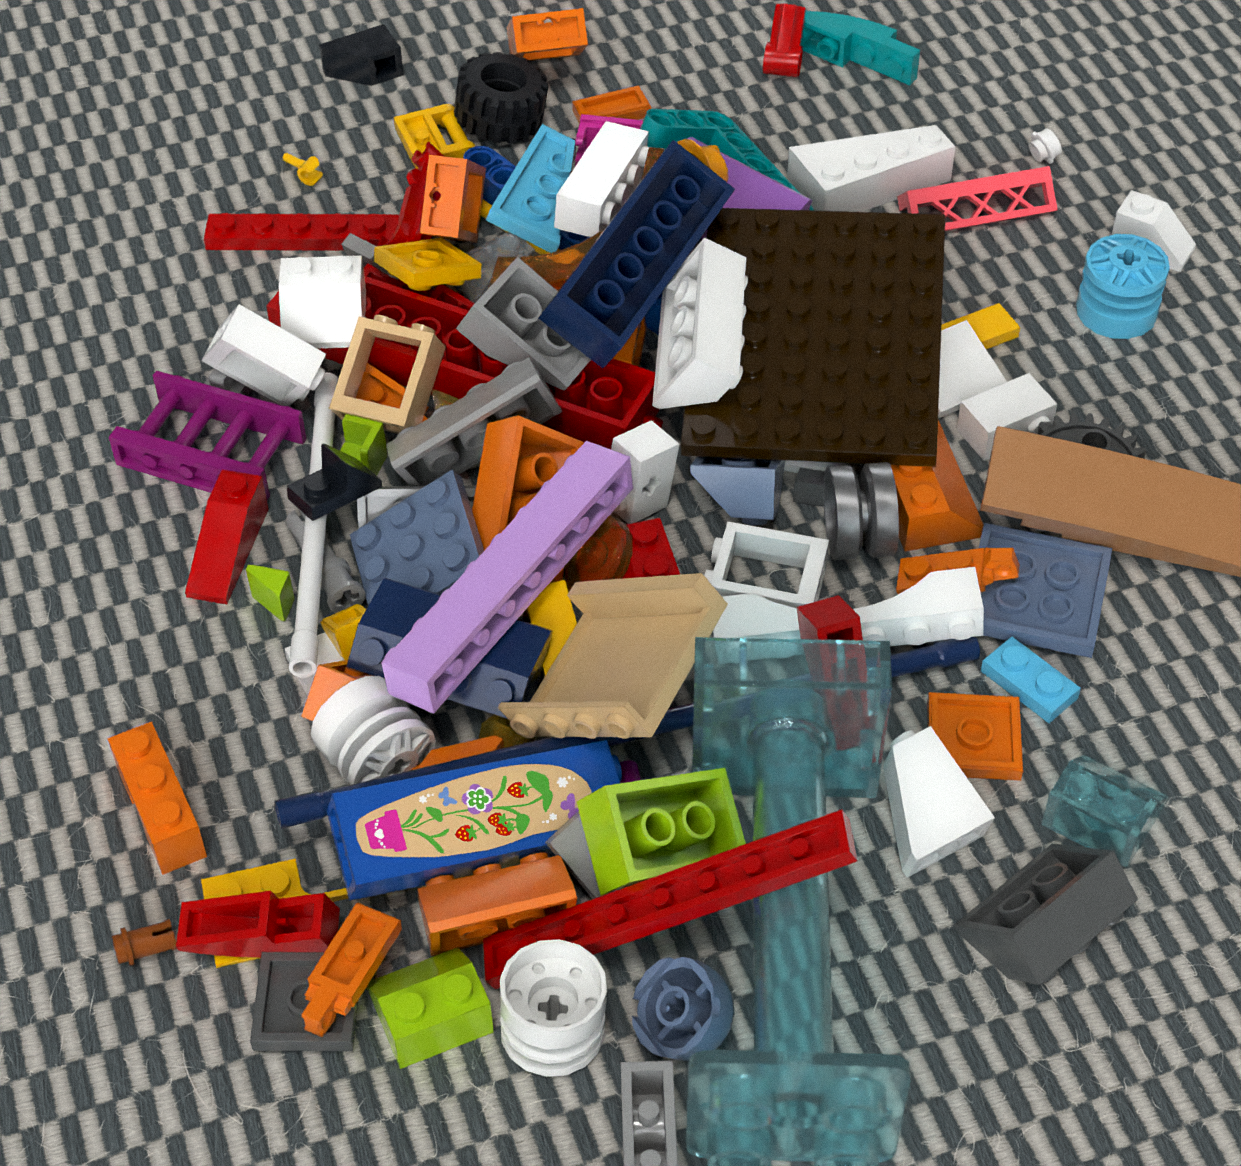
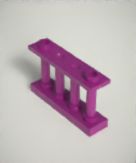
[109,370,307,500]

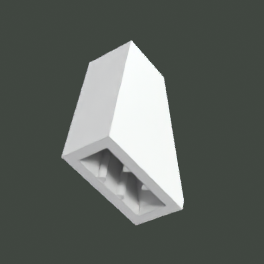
[883,726,995,878]

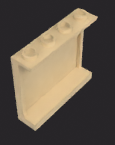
[498,573,728,739]

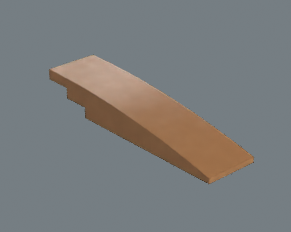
[980,426,1241,577]

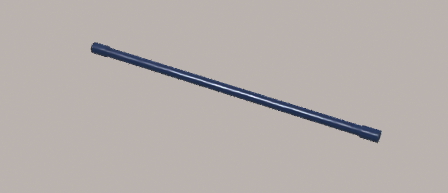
[274,637,980,829]

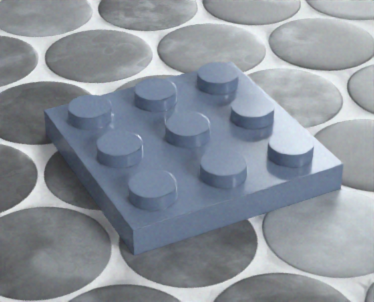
[350,469,484,606]
[979,523,1113,658]

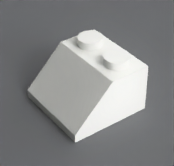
[279,255,366,349]

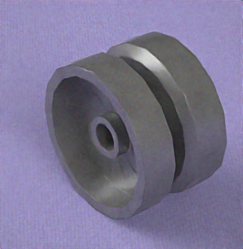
[823,462,899,560]

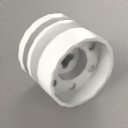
[310,676,436,785]
[500,939,607,1077]

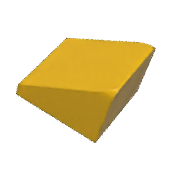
[320,604,366,660]

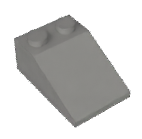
[456,257,591,391]

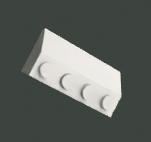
[652,238,748,409]

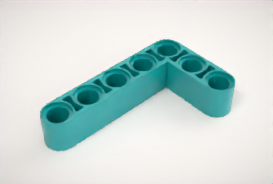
[640,109,814,210]

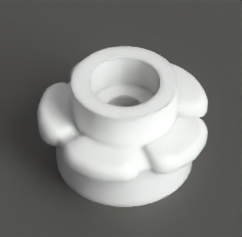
[1028,128,1062,164]

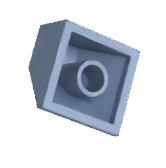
[690,456,785,525]

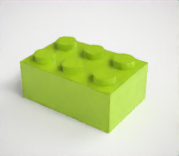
[576,768,746,896]

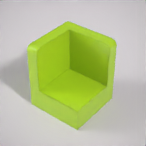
[340,414,387,476]

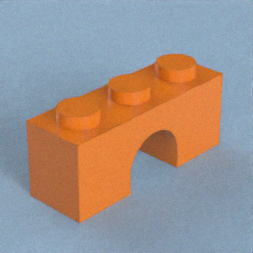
[107,721,207,875]

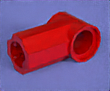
[763,3,806,78]

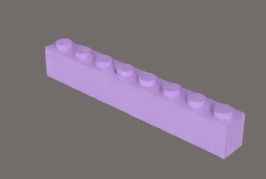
[381,441,633,714]

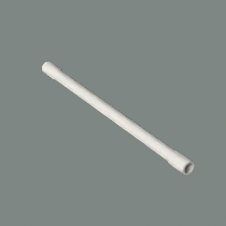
[289,372,339,678]

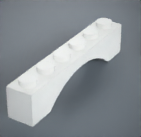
[713,567,984,666]

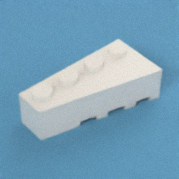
[554,121,652,239]
[787,125,955,212]

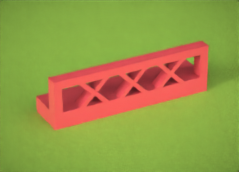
[897,166,1058,231]

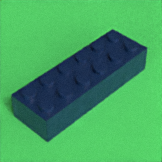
[538,140,735,369]

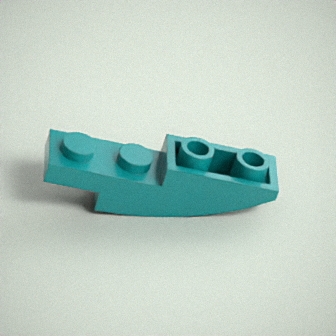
[801,11,920,85]

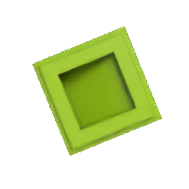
[246,564,295,621]

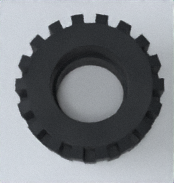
[454,52,548,143]

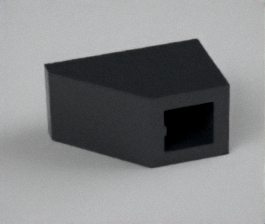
[319,24,404,86]

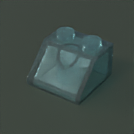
[1042,755,1169,868]

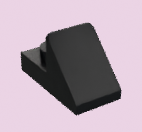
[287,443,382,521]

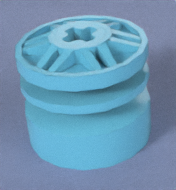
[1076,234,1170,339]

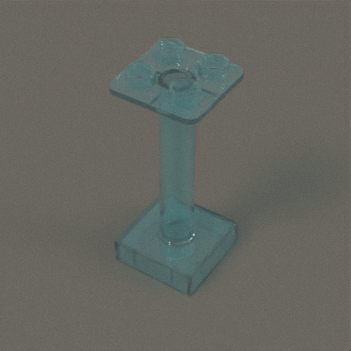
[686,637,911,1166]

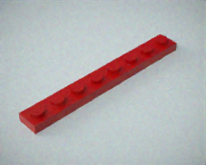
[483,809,858,989]

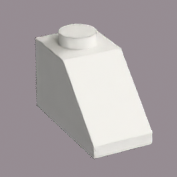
[1112,190,1196,272]

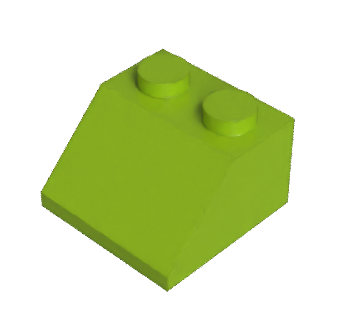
[367,947,494,1069]

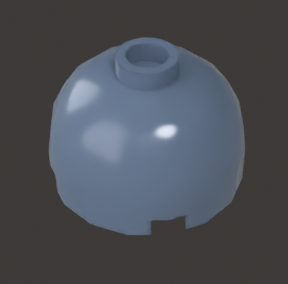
[632,957,735,1061]

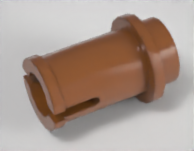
[112,919,177,966]

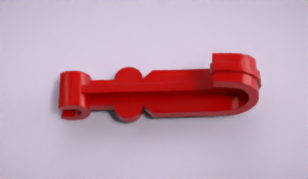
[377,141,445,246]

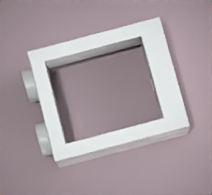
[201,304,326,406]
[704,522,829,608]

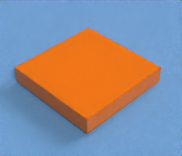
[927,692,1023,781]

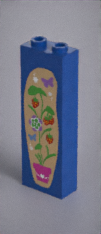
[326,740,622,901]

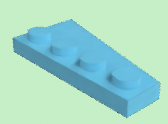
[486,124,575,255]

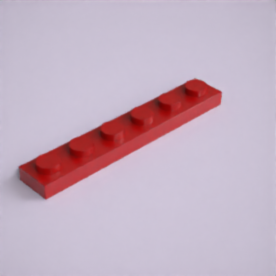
[204,213,432,251]

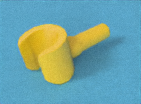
[283,153,323,186]

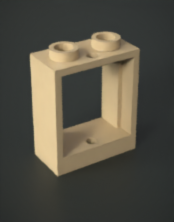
[329,315,446,434]

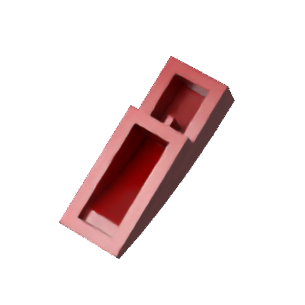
[176,891,340,958]

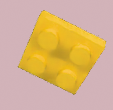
[374,238,482,291]

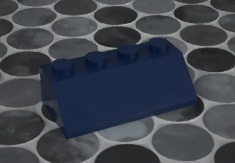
[346,578,553,719]

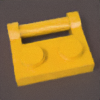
[393,104,475,169]

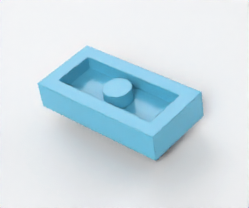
[981,637,1081,723]

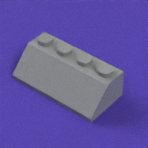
[386,357,562,486]

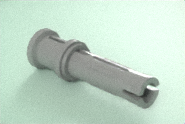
[285,509,366,613]

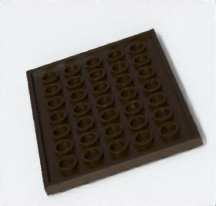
[681,208,946,467]

